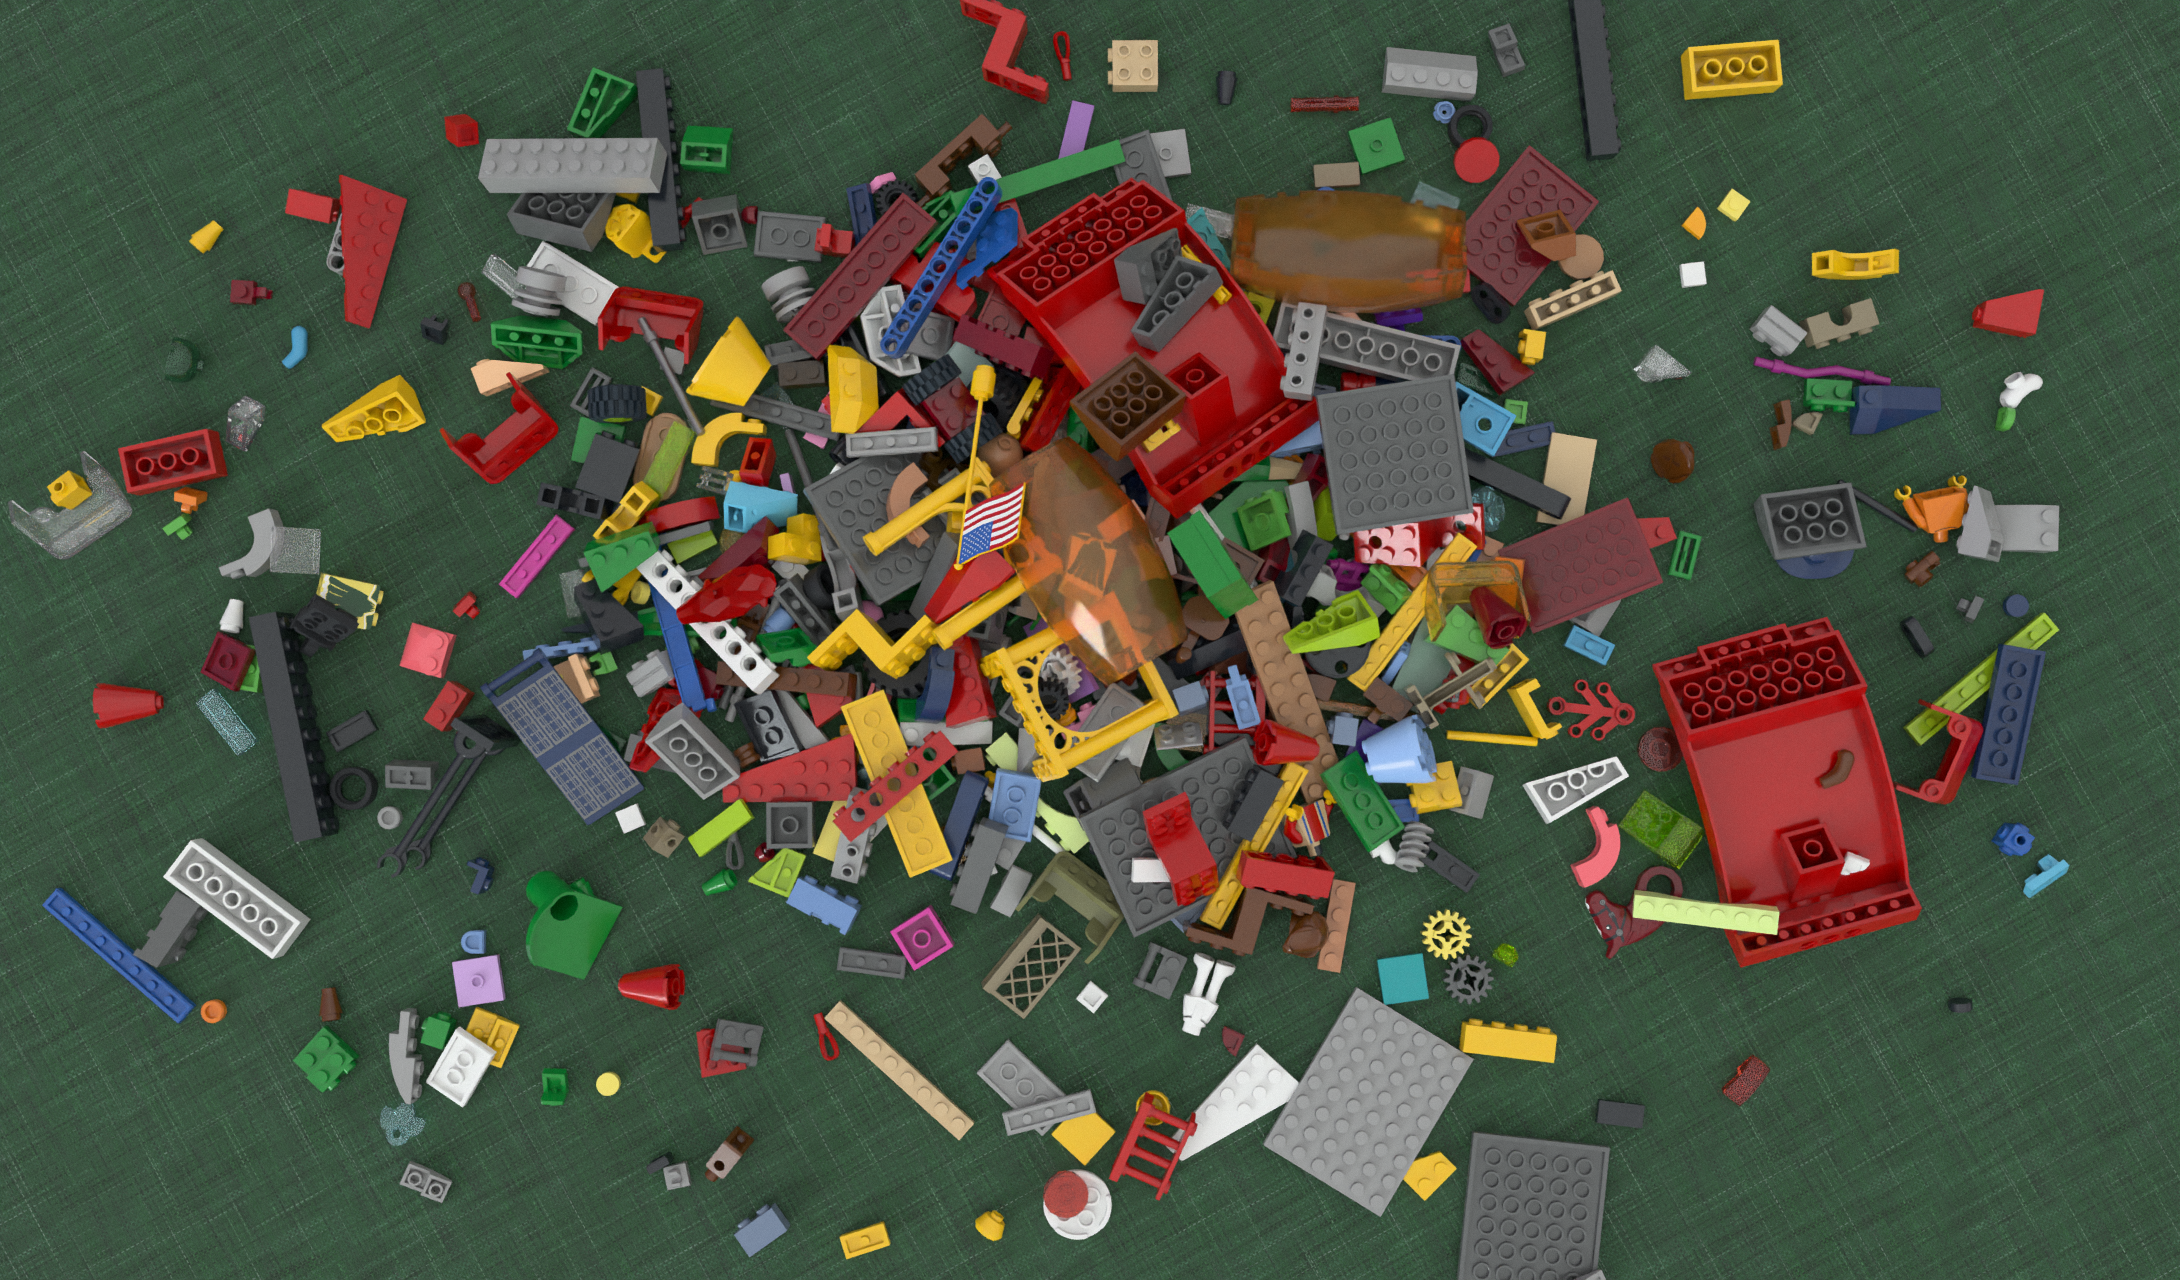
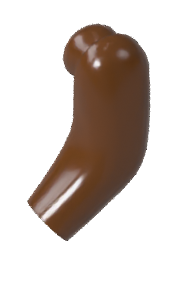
[1819,749,1855,789]

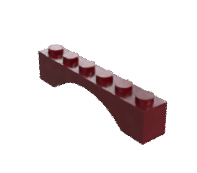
[1254,453,1328,584]

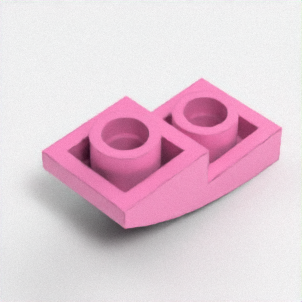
[1061,701,1097,740]

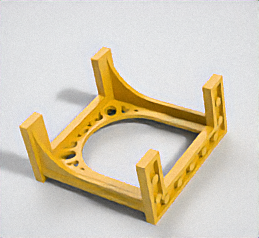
[979,590,1179,782]

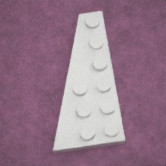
[1166,1043,1299,1161]

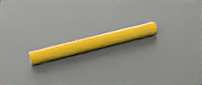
[1446,730,1538,746]

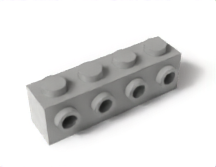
[1280,302,1328,401]
[831,787,880,884]

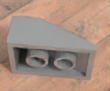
[1995,505,2059,553]

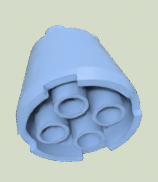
[1362,714,1437,783]

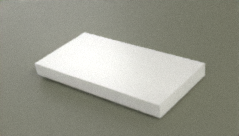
[527,241,619,326]

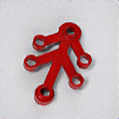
[1547,679,1635,741]

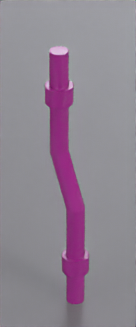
[1753,357,1891,386]

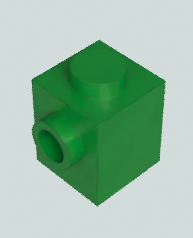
[420,1011,457,1049]

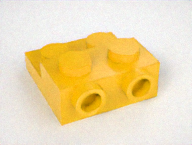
[1406,761,1462,814]

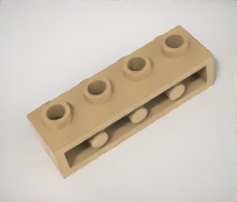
[1524,270,1622,331]

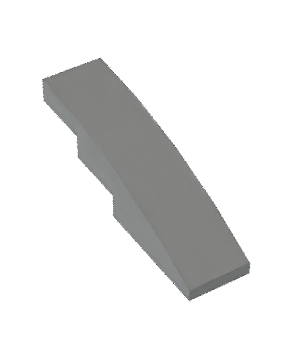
[1284,481,1318,566]

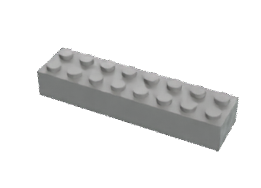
[478,138,667,193]
[1272,301,1461,382]

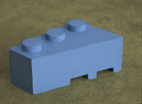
[786,875,862,935]

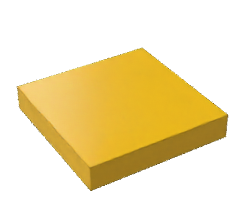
[1051,1113,1116,1166]

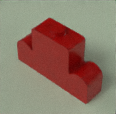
[889,242,977,322]

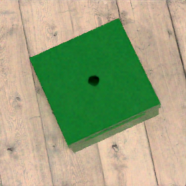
[1167,510,1259,619]

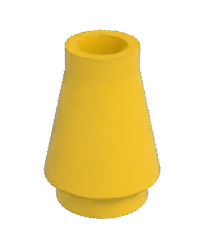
[189,220,224,254]

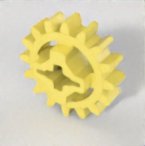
[1421,909,1472,960]

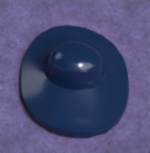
[1775,550,1854,579]

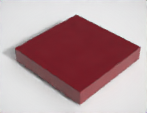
[201,631,256,692]

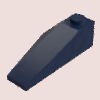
[1849,386,1941,435]

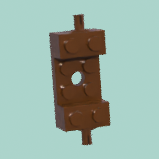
[915,114,1012,208]

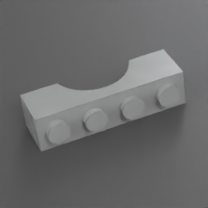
[820,535,865,623]
[1306,564,1386,617]

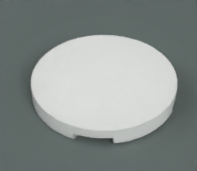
[1043,1169,1112,1240]

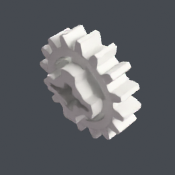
[1039,647,1082,695]

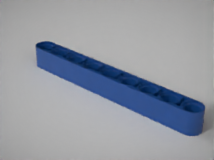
[880,177,1002,359]

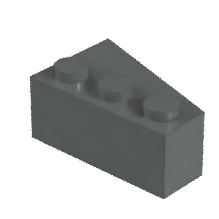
[133,890,208,968]

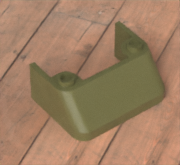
[1015,851,1124,964]

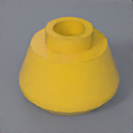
[975,1210,1005,1241]

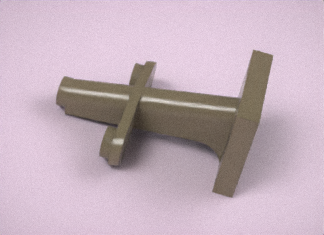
[1403,651,1497,729]

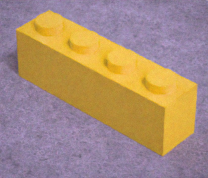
[1459,1018,1557,1063]

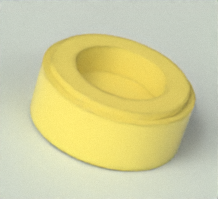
[631,581,650,605]
[596,1072,621,1096]

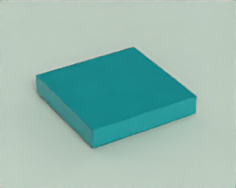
[1376,953,1429,1005]

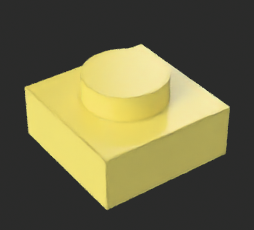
[1717,189,1751,221]

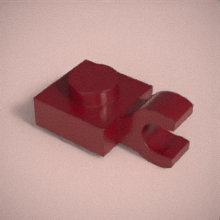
[230,280,273,305]

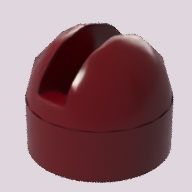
[741,206,758,224]
[754,842,775,863]

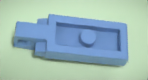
[1225,665,1261,730]

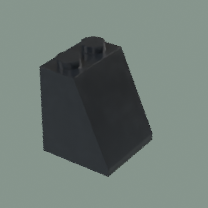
[575,430,641,503]

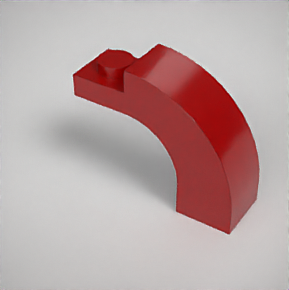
[639,496,720,535]

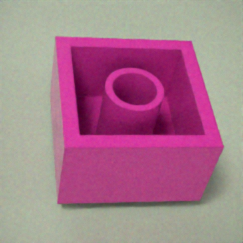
[890,905,955,971]

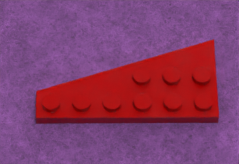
[339,175,407,328]
[722,733,858,803]

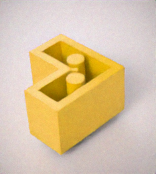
[768,513,821,565]

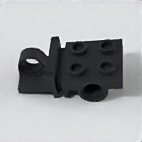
[290,594,359,657]

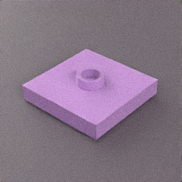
[452,954,506,1007]

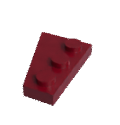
[1460,329,1535,396]

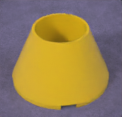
[686,317,772,406]

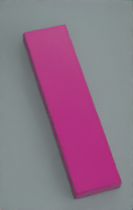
[499,514,575,599]

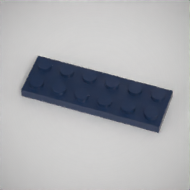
[1971,644,2046,785]

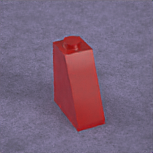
[1972,289,2044,338]

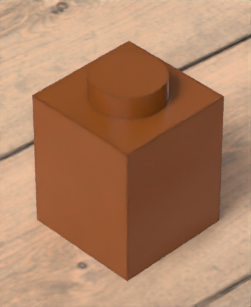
[951,747,986,775]

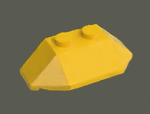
[827,345,879,434]

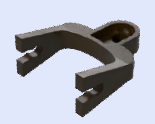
[919,448,969,503]

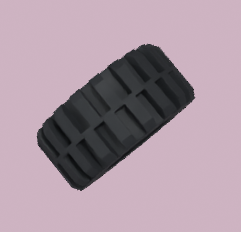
[862,610,941,699]

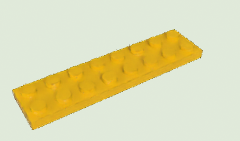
[841,689,953,878]

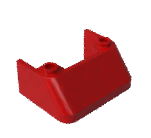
[598,287,703,364]
[439,372,558,484]
[1892,699,1983,804]

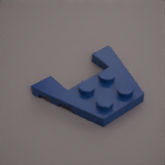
[956,208,1018,290]

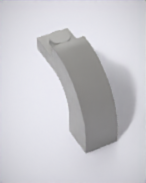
[219,509,284,579]

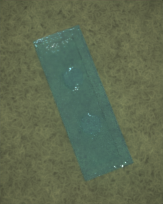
[195,689,258,756]

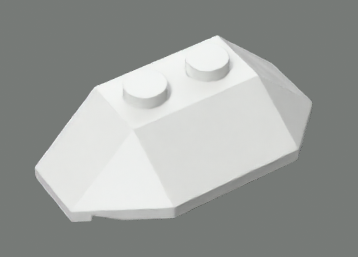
[860,285,921,377]

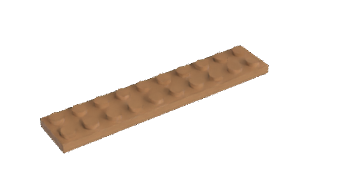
[1234,580,1338,804]

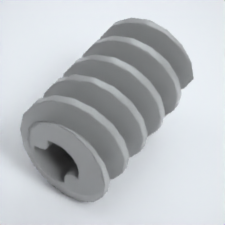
[1394,821,1434,872]

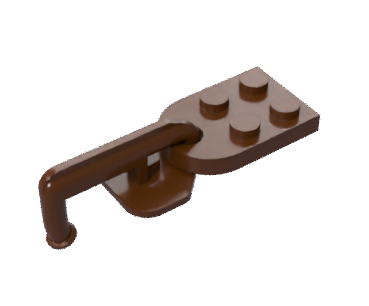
[1175,537,1265,664]

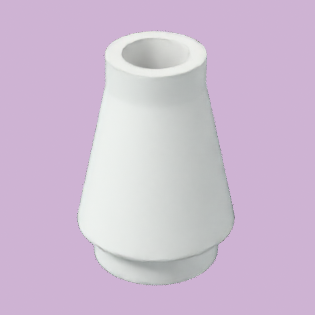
[219,599,244,634]

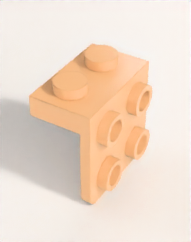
[553,654,600,704]

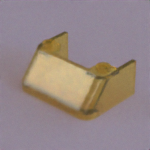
[1424,561,1531,642]

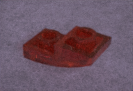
[1721,1054,1770,1106]

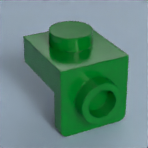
[541,1068,569,1106]

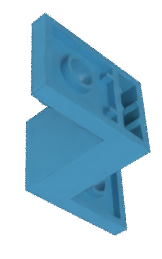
[1398,382,1516,457]

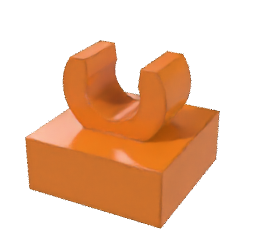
[174,487,208,514]

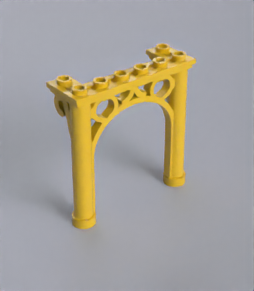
[863,457,1060,650]

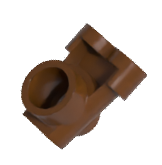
[1904,551,1940,587]

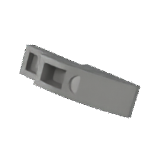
[389,1008,424,1104]

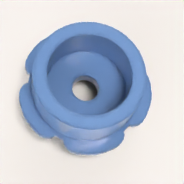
[1433,101,1456,123]

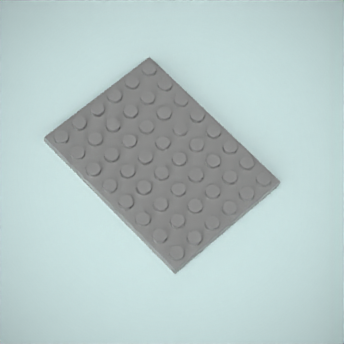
[1263,987,1474,1217]

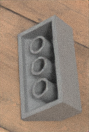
[1382,47,1478,102]
[645,702,740,800]

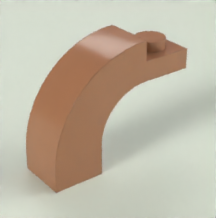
[886,462,930,548]

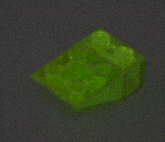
[1618,790,1705,870]

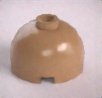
[976,433,1023,479]

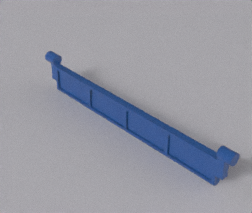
[648,532,717,712]

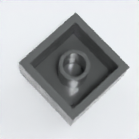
[766,801,816,849]

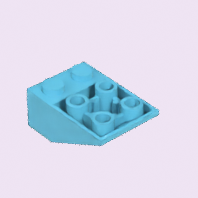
[724,481,798,533]

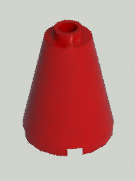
[93,683,164,728]
[1253,719,1320,766]
[618,964,685,1010]

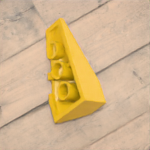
[322,375,426,442]

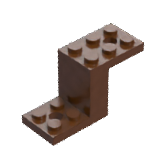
[1182,886,1314,956]

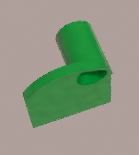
[526,870,623,980]

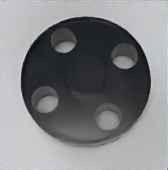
[1304,641,1370,678]

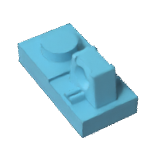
[2023,854,2069,898]

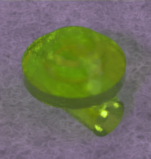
[1491,943,1518,968]

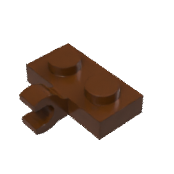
[1363,677,1414,724]

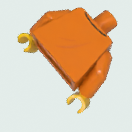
[1894,475,1969,542]

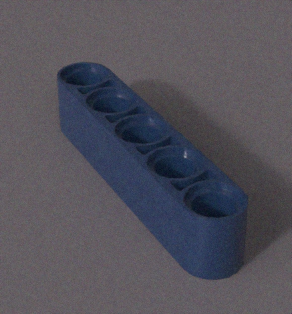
[930,770,989,881]

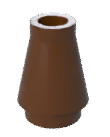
[319,987,343,1022]

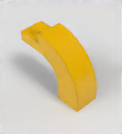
[1812,249,1899,280]
[691,413,767,467]

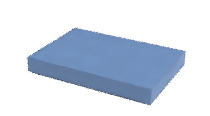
[989,768,1042,842]

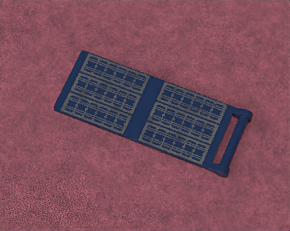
[480,648,644,825]

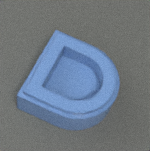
[461,930,486,954]

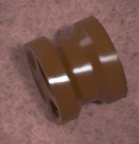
[733,742,761,769]

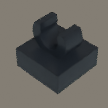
[420,315,449,345]

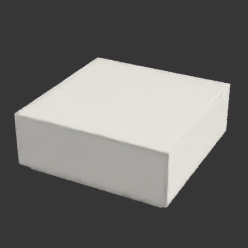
[1679,262,1707,288]
[615,804,646,833]
[1076,980,1108,1013]

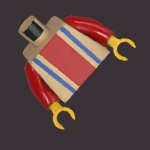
[1281,789,1337,857]

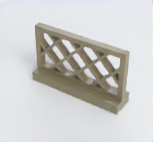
[981,913,1081,1019]

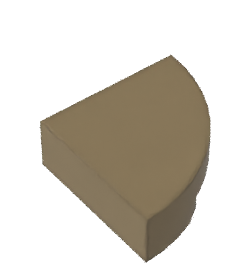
[1791,412,1823,435]

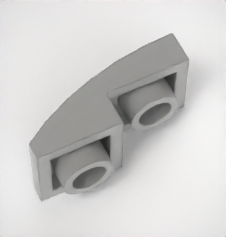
[990,864,1032,917]
[400,1161,452,1203]

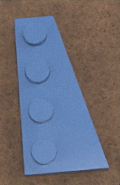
[523,637,598,660]

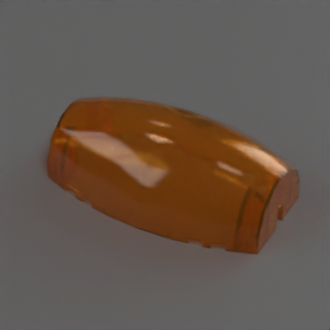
[1230,190,1467,313]
[989,436,1188,686]

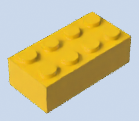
[1681,40,1783,100]

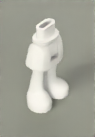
[1182,952,1236,1036]

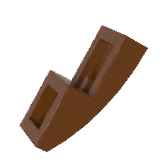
[1769,400,1792,450]

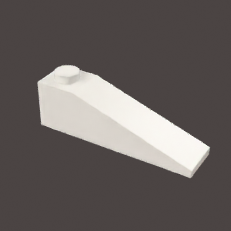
[900,719,993,746]

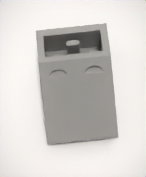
[1956,486,2004,562]

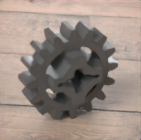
[1442,954,1494,1004]

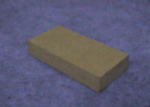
[1313,162,1360,189]

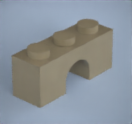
[1799,298,1879,349]

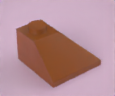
[1517,210,1576,261]

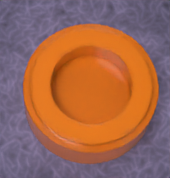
[201,999,227,1023]

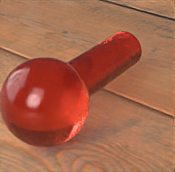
[457,282,481,322]

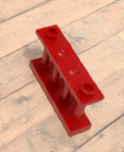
[1203,671,1265,755]
[1109,1092,1198,1200]

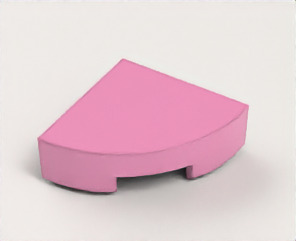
[870,172,896,194]

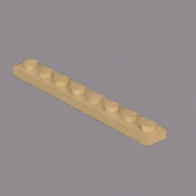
[824,1000,975,1140]

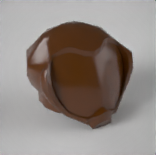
[1282,911,1329,958]

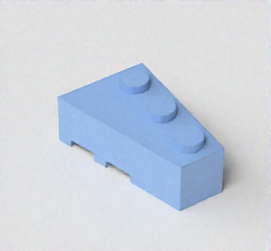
[1269,421,1323,459]

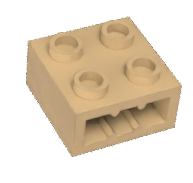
[1108,40,1158,92]

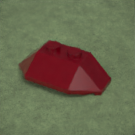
[698,516,779,583]

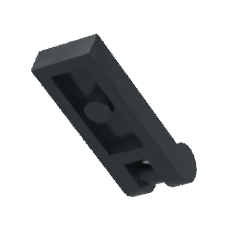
[1419,841,1480,893]

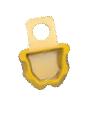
[605,204,666,263]

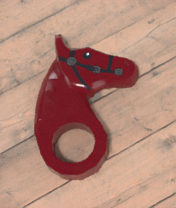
[1585,865,1683,959]

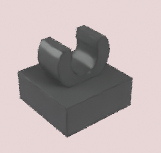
[1956,596,1984,624]

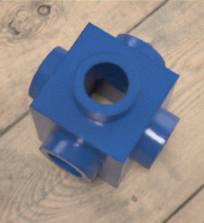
[1992,822,2035,856]

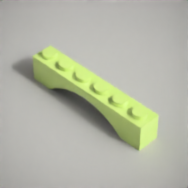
[985,732,1089,854]
[1632,890,1779,935]

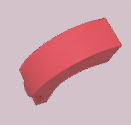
[1570,806,1620,888]

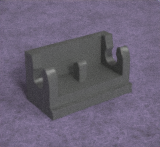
[764,340,815,370]
[385,759,439,790]

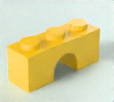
[593,481,659,539]

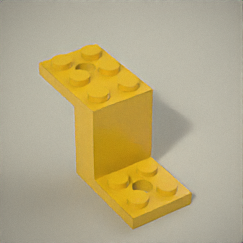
[807,609,940,679]

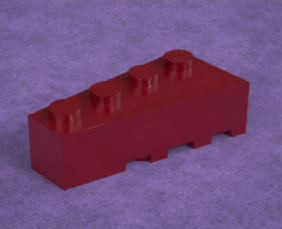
[952,314,1054,379]

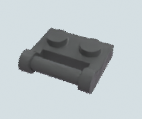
[1132,941,1188,999]
[710,1018,764,1067]

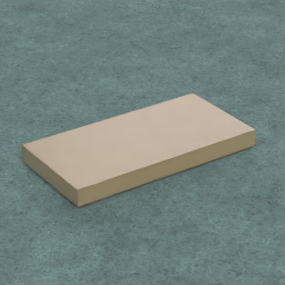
[1536,432,1597,526]

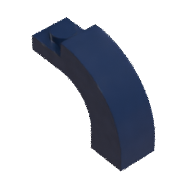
[915,647,955,724]

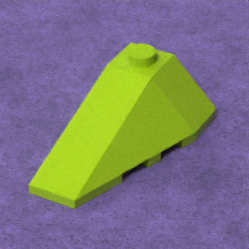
[1283,590,1380,654]

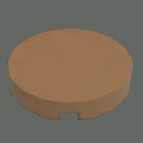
[1558,235,1604,280]

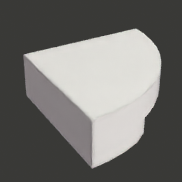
[1841,851,1870,875]

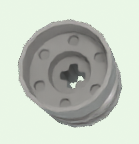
[511,266,567,316]
[761,266,816,323]

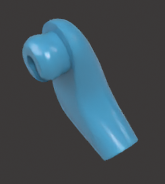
[282,326,308,369]

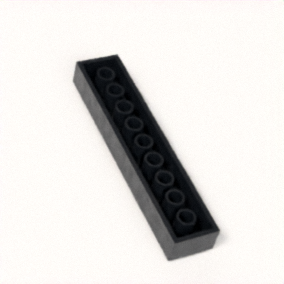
[249,612,339,842]

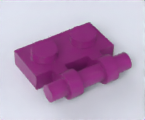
[1326,558,1369,591]

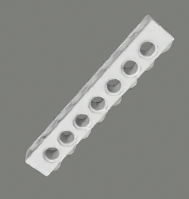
[636,550,780,695]

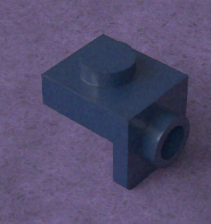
[467,857,495,895]

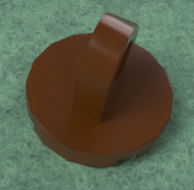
[1651,439,1695,483]

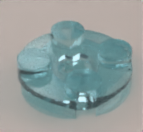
[1471,486,1505,533]

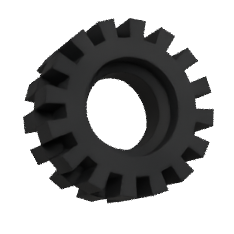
[876,180,919,216]
[1027,677,1069,720]

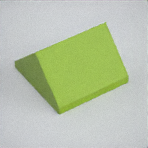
[1313,486,1337,541]

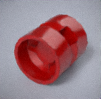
[1340,372,1376,392]

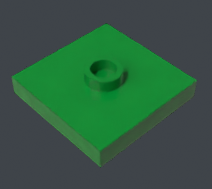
[1347,117,1405,175]
[571,417,626,464]

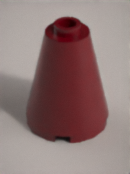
[1469,586,1527,649]

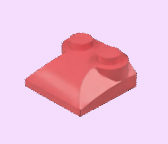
[400,623,457,678]

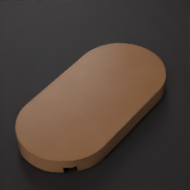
[633,413,690,502]

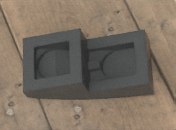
[1488,24,1525,77]

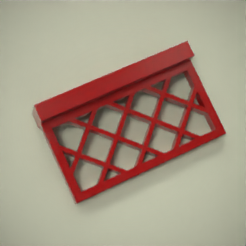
[1018,365,1081,456]

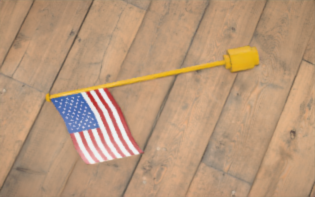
[954,365,1026,570]

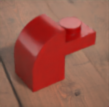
[815,223,856,258]

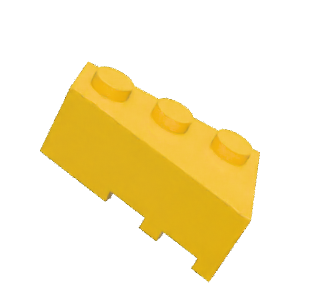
[1469,643,1529,709]

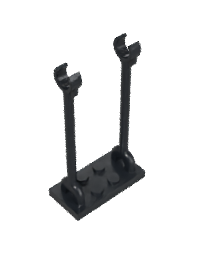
[377,714,521,878]

